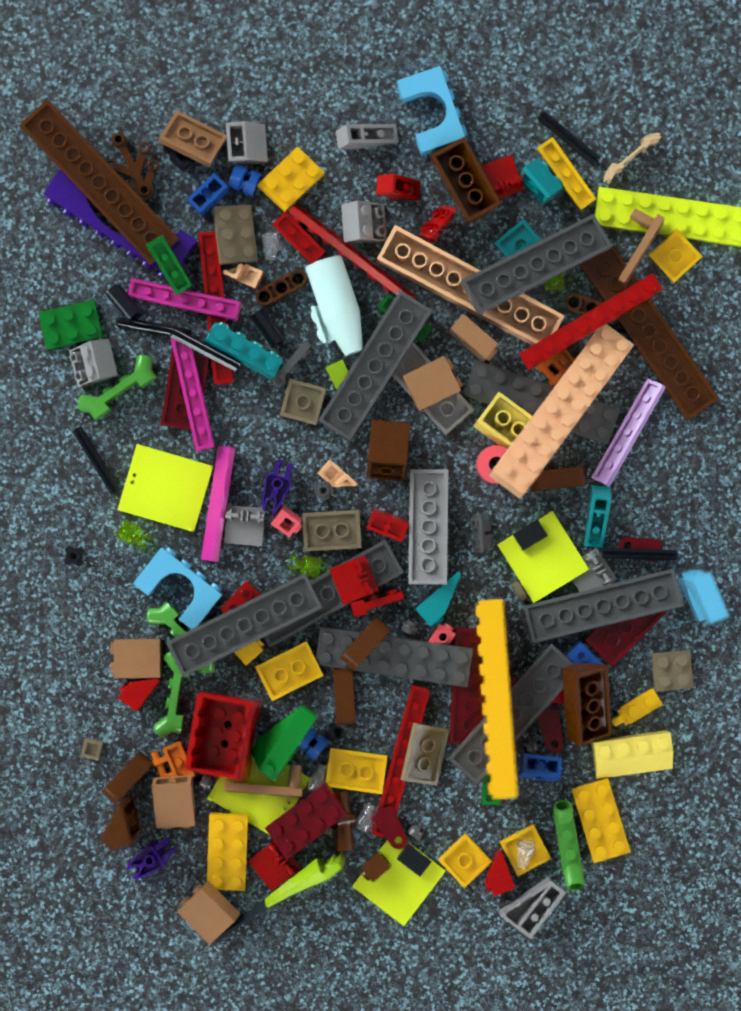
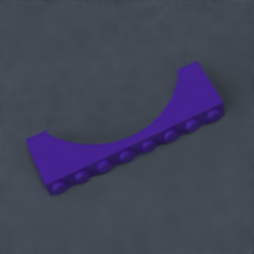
[43,169,198,280]

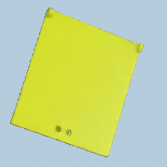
[117,444,213,532]
[207,744,311,834]

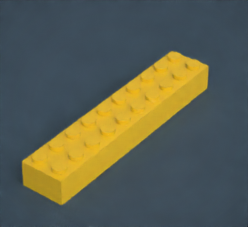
[475,599,519,799]

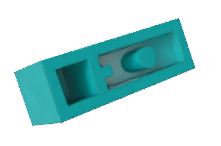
[584,485,612,548]
[415,571,461,627]

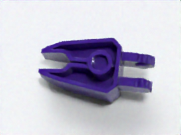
[262,459,294,514]
[126,837,177,879]

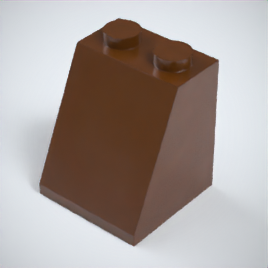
[366,419,410,482]

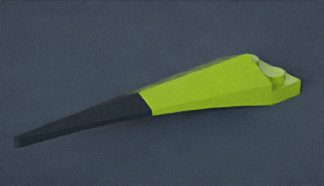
[214,853,347,943]

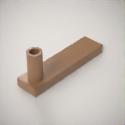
[618,208,665,288]
[224,765,304,798]

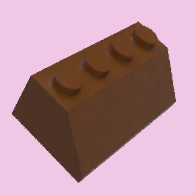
[430,137,501,227]
[562,663,612,747]
[101,795,141,850]

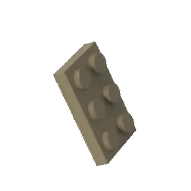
[212,204,258,265]
[302,510,362,551]
[401,723,450,786]

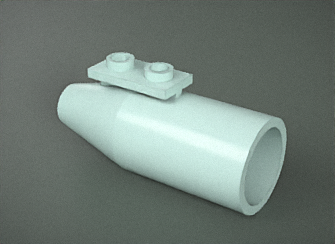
[305,255,363,356]

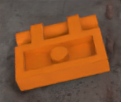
[537,349,575,386]
[151,740,196,778]

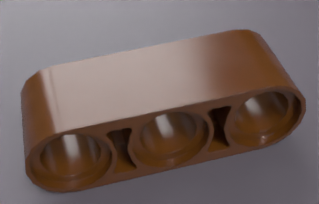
[256,270,307,308]
[565,293,621,323]
[531,466,587,491]
[339,616,391,670]
[333,669,356,725]
[101,751,153,804]

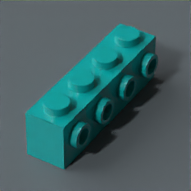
[204,322,283,380]

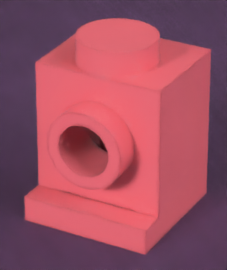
[271,504,302,537]
[428,622,456,645]

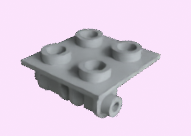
[224,505,265,546]
[572,548,617,592]

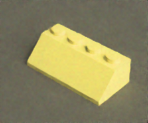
[473,392,532,448]
[591,730,673,779]

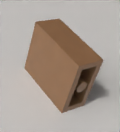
[449,314,498,362]
[402,356,462,412]
[110,638,162,678]
[152,775,196,830]
[177,881,240,945]

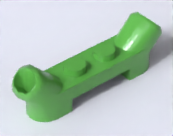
[78,355,157,421]
[147,601,215,674]
[154,652,191,738]
[553,800,585,891]

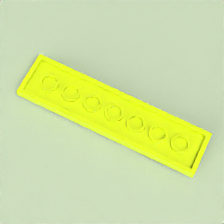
[594,187,741,247]

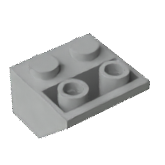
[226,121,268,166]
[341,200,387,244]
[69,339,118,387]

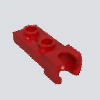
[350,589,404,617]

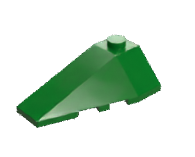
[252,705,318,781]

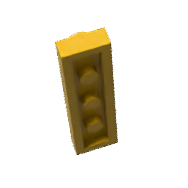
[536,137,596,211]

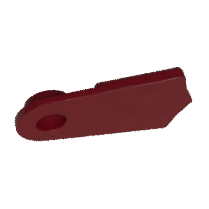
[619,537,663,563]
[536,708,563,753]
[372,806,407,849]

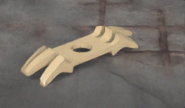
[603,133,661,185]

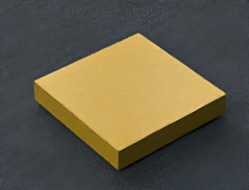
[648,228,703,283]
[499,824,552,876]
[438,833,492,888]

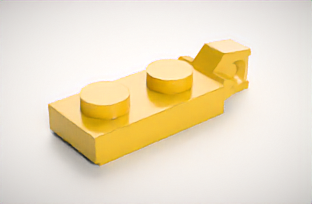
[611,688,663,727]

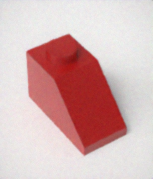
[376,173,420,201]
[118,678,162,712]
[484,849,515,896]

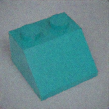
[520,159,563,206]

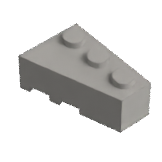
[498,877,566,939]

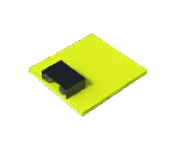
[497,511,589,603]
[352,836,446,926]

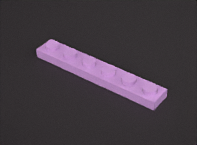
[591,378,666,487]

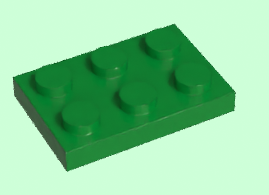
[38,300,104,350]

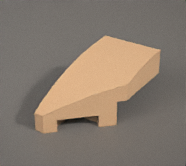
[223,263,265,290]
[317,459,358,487]

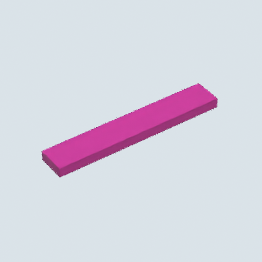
[128,278,242,321]
[171,339,215,452]
[201,446,235,562]

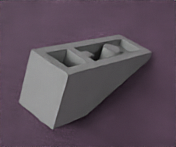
[336,124,399,150]

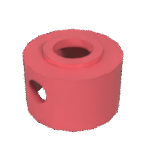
[476,445,508,484]

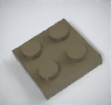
[280,378,327,426]
[651,649,694,692]

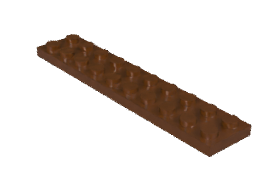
[19,99,179,266]
[579,243,719,420]

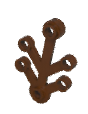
[106,133,159,201]

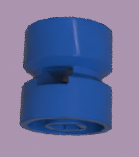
[228,164,263,197]
[298,727,329,761]

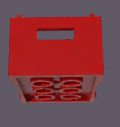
[184,691,262,781]

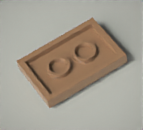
[159,110,227,168]

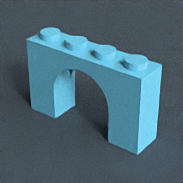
[397,66,467,157]
[133,547,224,630]
[678,570,729,624]

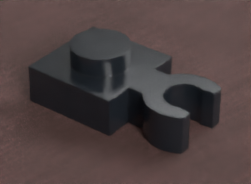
[163,145,196,172]

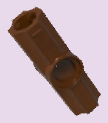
[332,791,355,851]

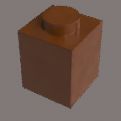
[360,851,392,882]

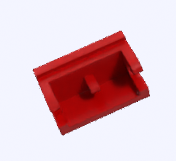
[366,507,409,542]

